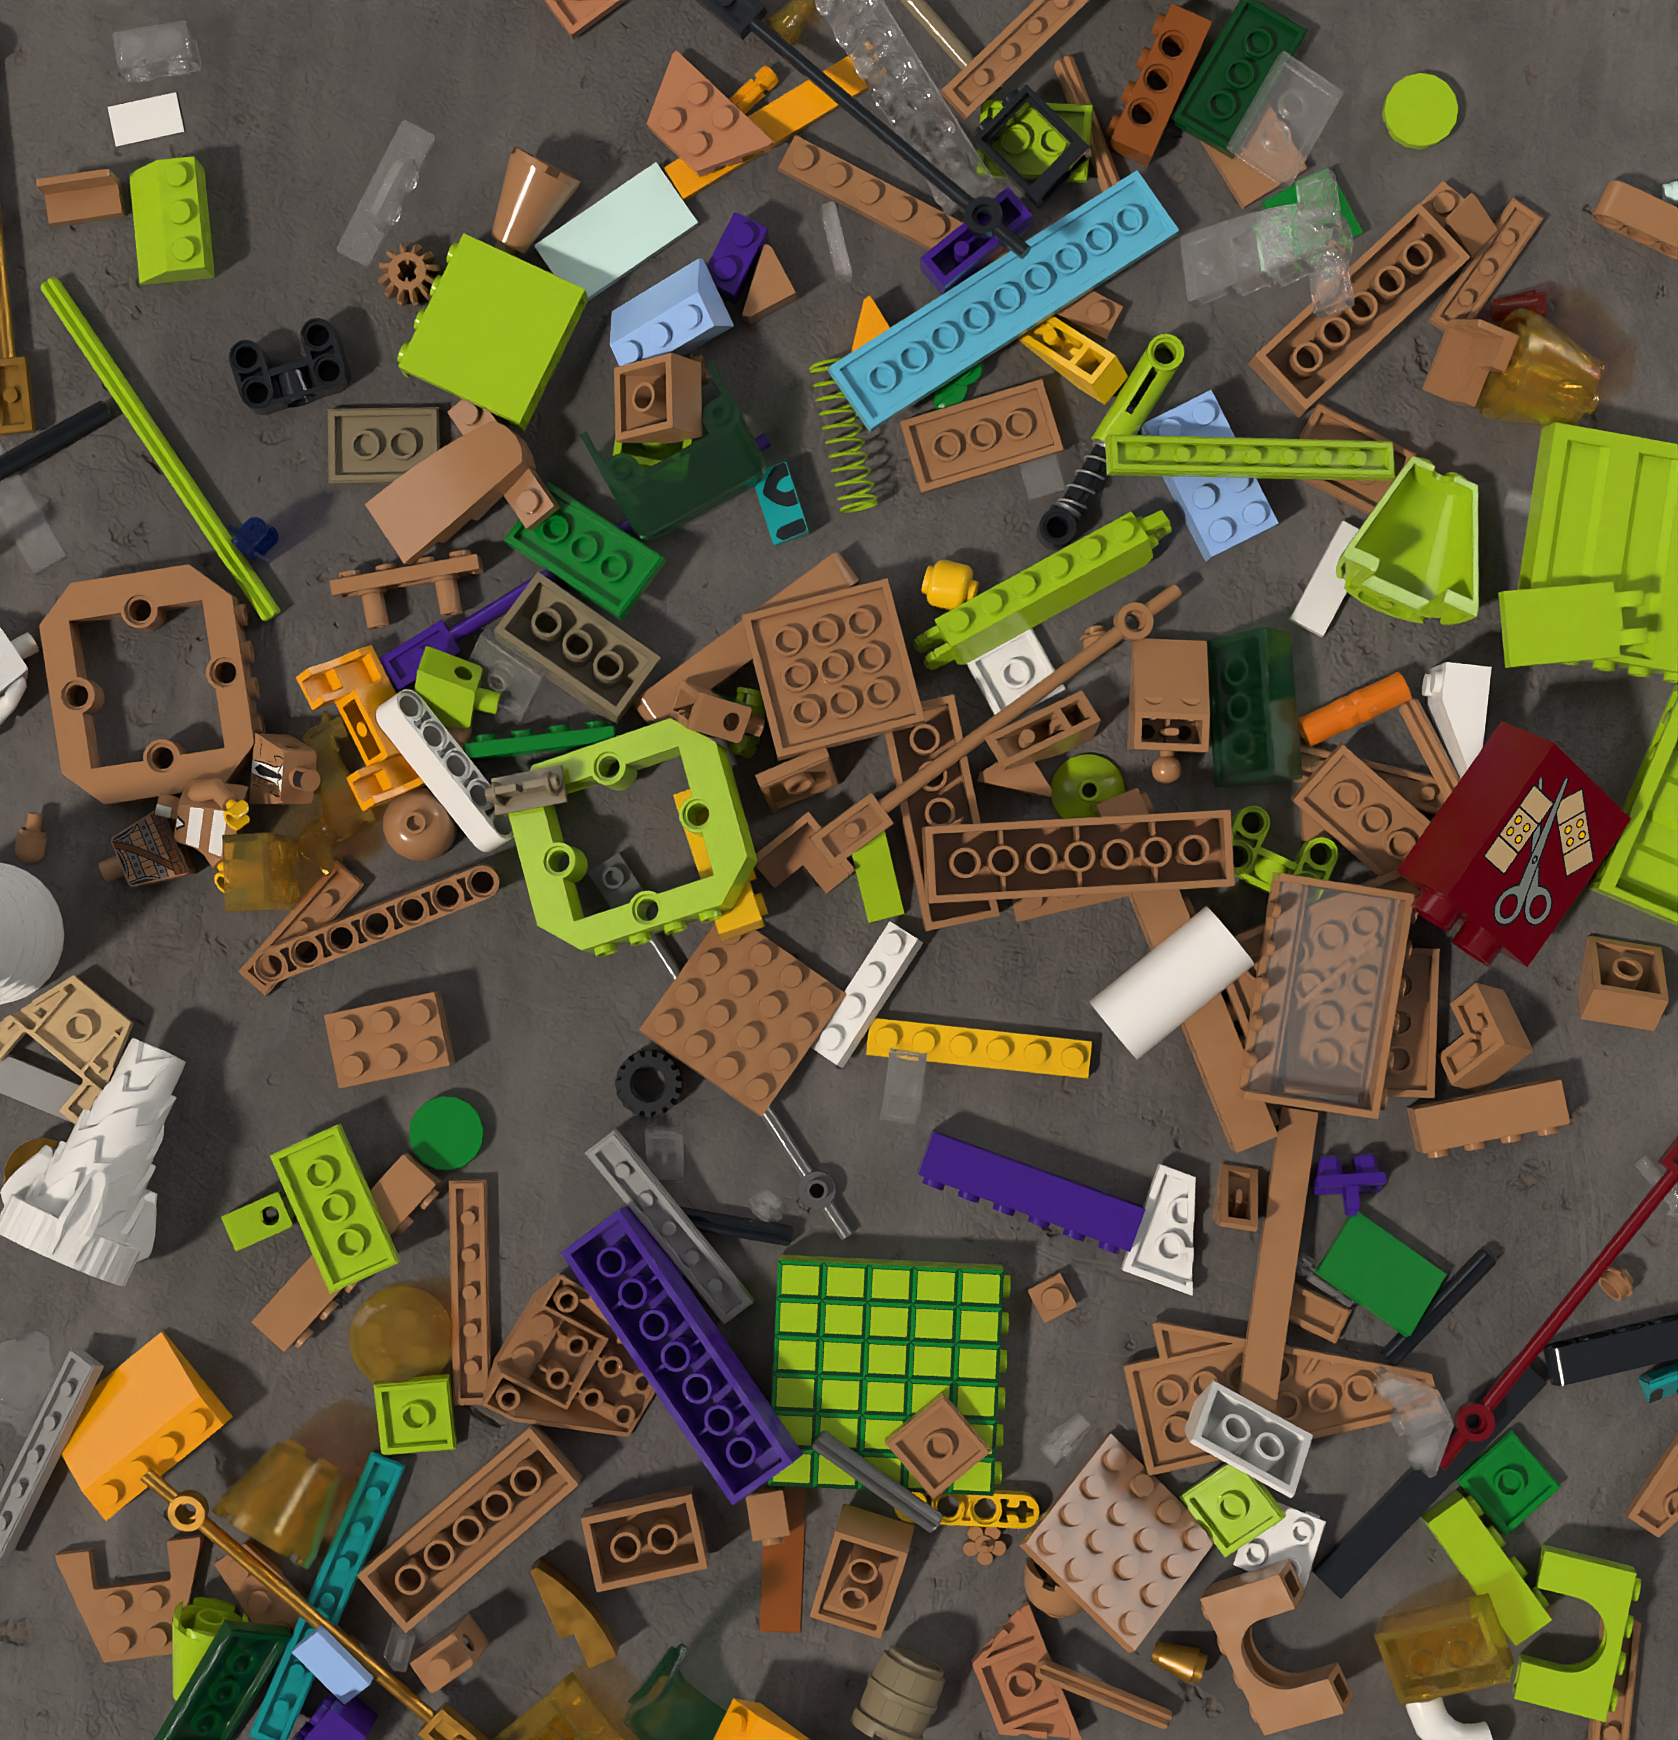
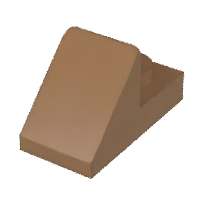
[1420,181,1498,259]

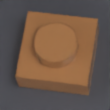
[1026,1271,1077,1324]

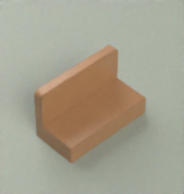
[36,169,126,227]

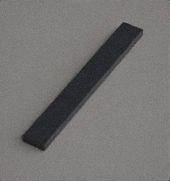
[1312,1356,1547,1599]

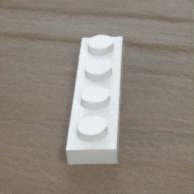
[811,922,923,1068]

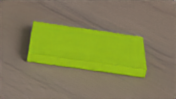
[270,1124,401,1294]

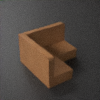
[1423,319,1519,407]
[756,812,855,894]
[1438,983,1534,1092]

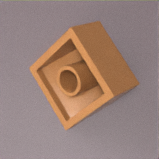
[614,353,703,443]
[1578,935,1669,1031]

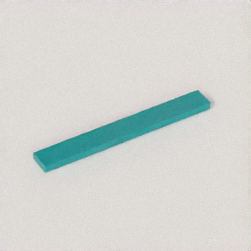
[248,1450,406,1740]

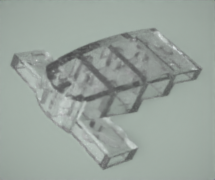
[1180,168,1354,319]

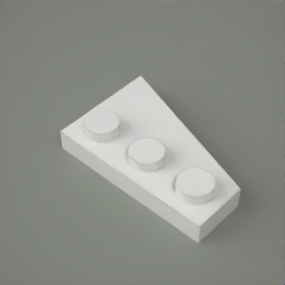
[1121,1164,1196,1296]

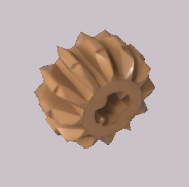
[378,243,442,307]

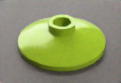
[1051,754,1125,819]

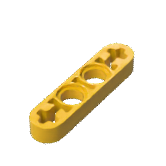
[894,1490,1040,1529]

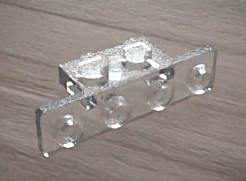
[336,120,435,267]

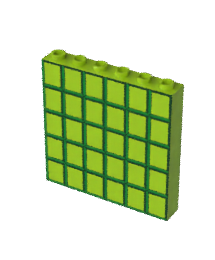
[768,1255,1010,1496]

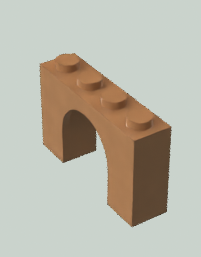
[1200,1559,1354,1736]

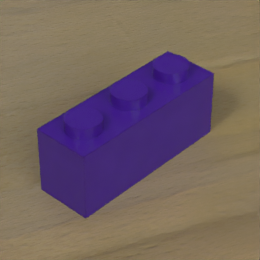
[920,186,1032,295]

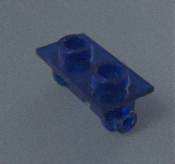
[227,517,279,564]

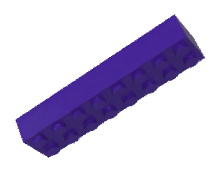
[560,1206,803,1505]

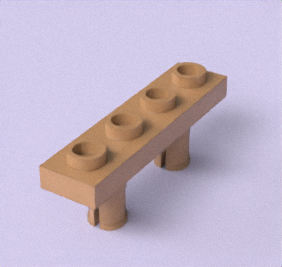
[329,550,484,630]

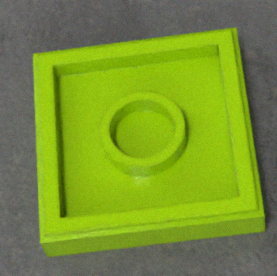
[373,1374,458,1455]
[1179,1463,1286,1558]

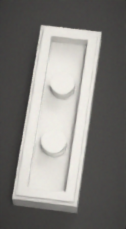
[1289,521,1359,637]

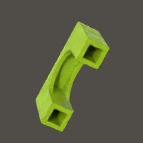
[1512,1544,1641,1722]

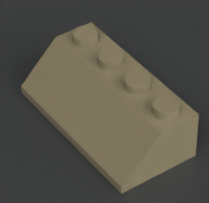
[494,572,661,726]

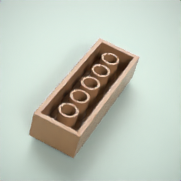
[1248,203,1470,418]
[884,695,1000,931]
[357,1424,583,1633]

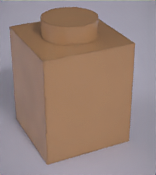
[745,1486,791,1546]

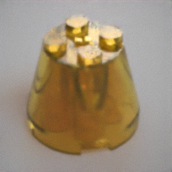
[1473,308,1605,427]
[211,1437,342,1570]

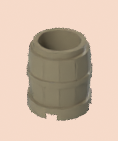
[850,1645,945,1740]

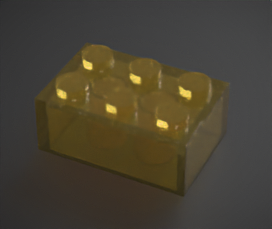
[222,833,299,912]
[1374,1593,1515,1706]

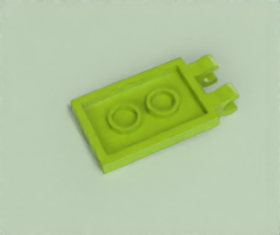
[1498,582,1648,668]

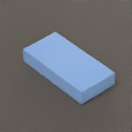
[292,1625,374,1705]

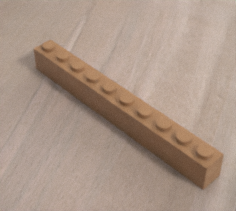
[1092,788,1280,1153]

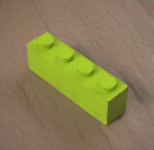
[1420,1490,1552,1646]

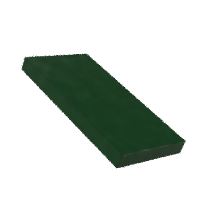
[1169,0,1308,159]
[154,1620,292,1740]

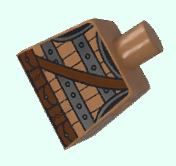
[99,810,197,888]

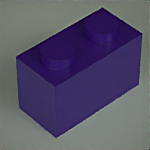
[707,212,769,305]

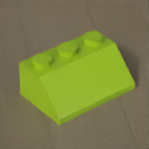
[129,156,215,285]

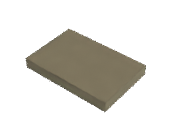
[327,407,441,485]

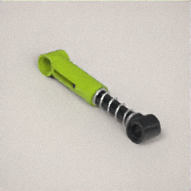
[1037,334,1184,550]

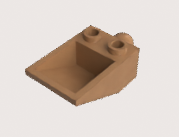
[1127,638,1210,785]

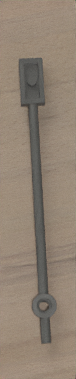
[588,852,853,1240]

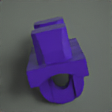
[1312,1154,1386,1217]

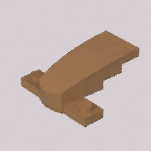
[365,399,560,565]

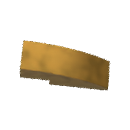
[530,1559,619,1668]

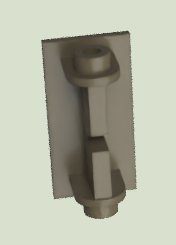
[485,765,567,816]

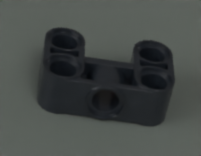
[229,318,351,415]

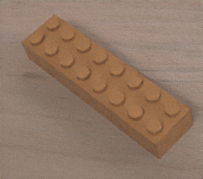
[922,810,1235,903]

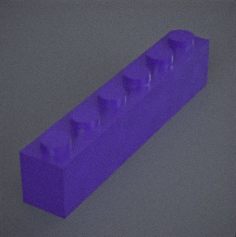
[917,1130,1146,1254]

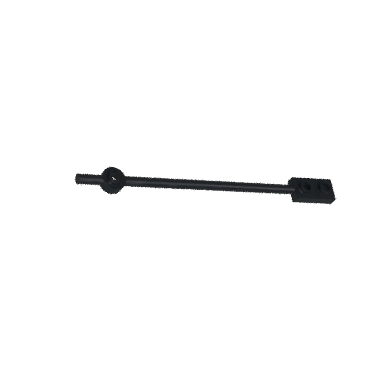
[695,0,1031,259]

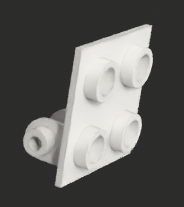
[1233,1502,1326,1590]

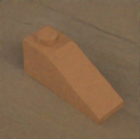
[985,690,1101,770]

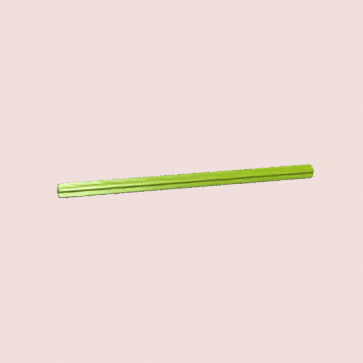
[40,277,280,622]

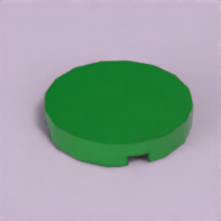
[409,1096,485,1170]

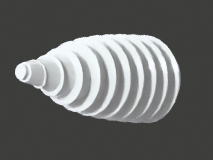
[0,863,64,1005]

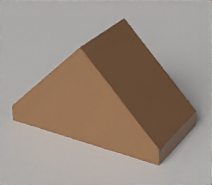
[742,244,796,325]
[975,761,1052,799]
[1212,1164,1258,1232]

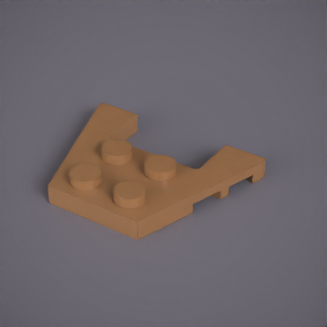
[55,1534,204,1663]

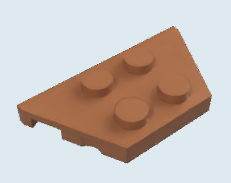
[647,50,775,177]
[971,1601,1082,1740]

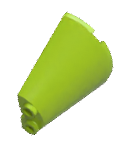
[1336,456,1479,625]

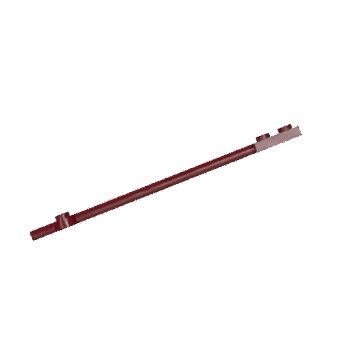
[1433,1136,1678,1470]

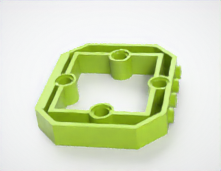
[508,718,758,957]

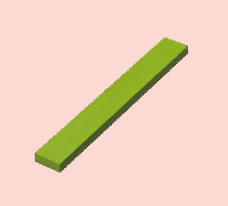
[1105,434,1396,481]

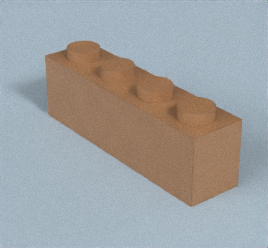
[1407,1077,1570,1158]

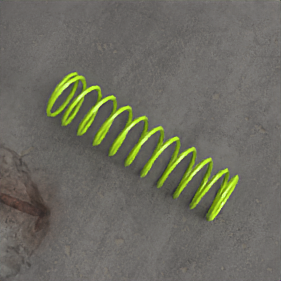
[809,358,878,513]

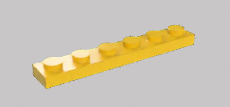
[866,1018,1092,1079]

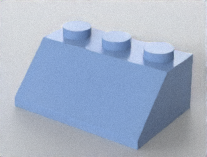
[610,258,734,366]

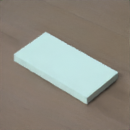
[534,162,699,301]

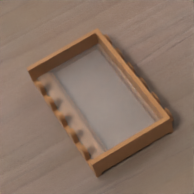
[1237,872,1418,1119]

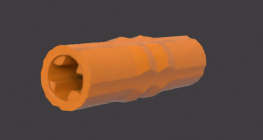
[1296,672,1412,747]

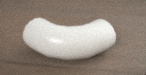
[1405,1690,1493,1740]

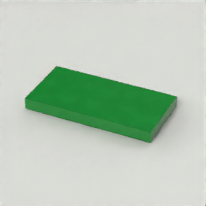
[504,482,666,621]

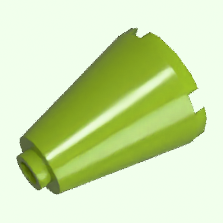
[172,1597,249,1701]

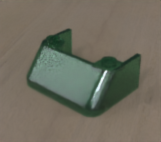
[580,361,767,541]

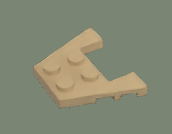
[0,975,134,1124]

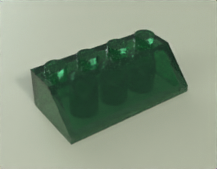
[1206,627,1302,788]

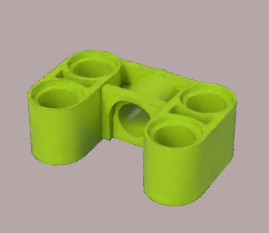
[1231,806,1338,905]

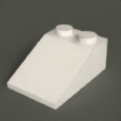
[1422,662,1492,779]

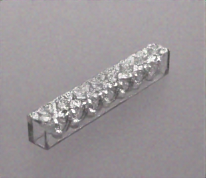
[814,0,995,216]

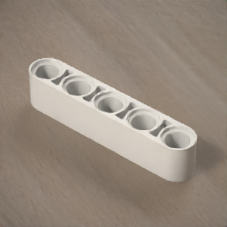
[376,689,514,852]

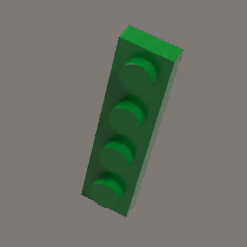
[465,720,617,761]

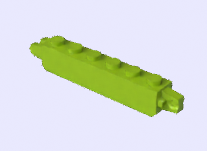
[913,510,1172,670]

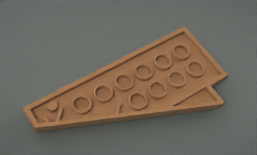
[1122,1320,1440,1476]

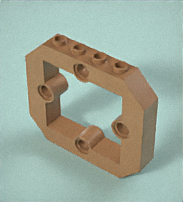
[39,564,266,806]

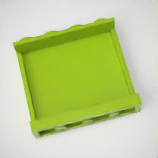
[397,233,589,432]

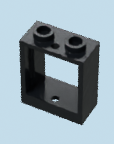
[973,84,1092,209]

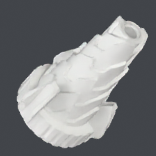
[0,1038,186,1287]

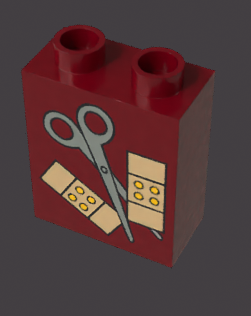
[1397,721,1631,967]

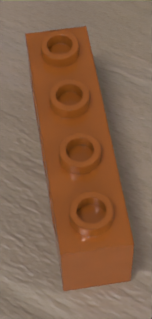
[1105,3,1212,167]

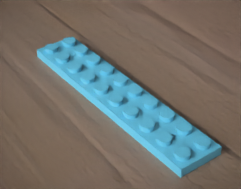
[828,170,1179,433]

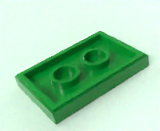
[1314,1212,1447,1337]

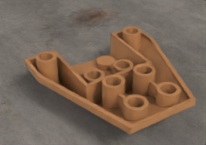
[481,1273,655,1437]

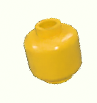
[922,559,979,611]

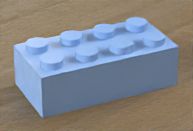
[1140,390,1279,562]

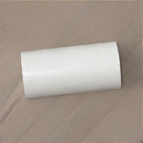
[1089,906,1255,1060]

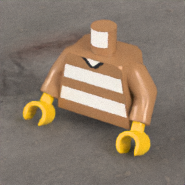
[155,778,250,893]

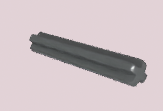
[813,1431,942,1533]

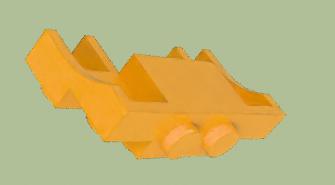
[296,645,426,812]

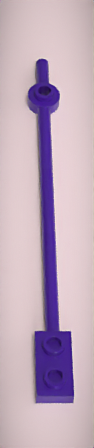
[379,433,771,691]

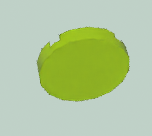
[1382,73,1458,150]

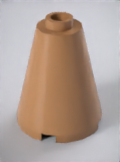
[491,146,580,256]

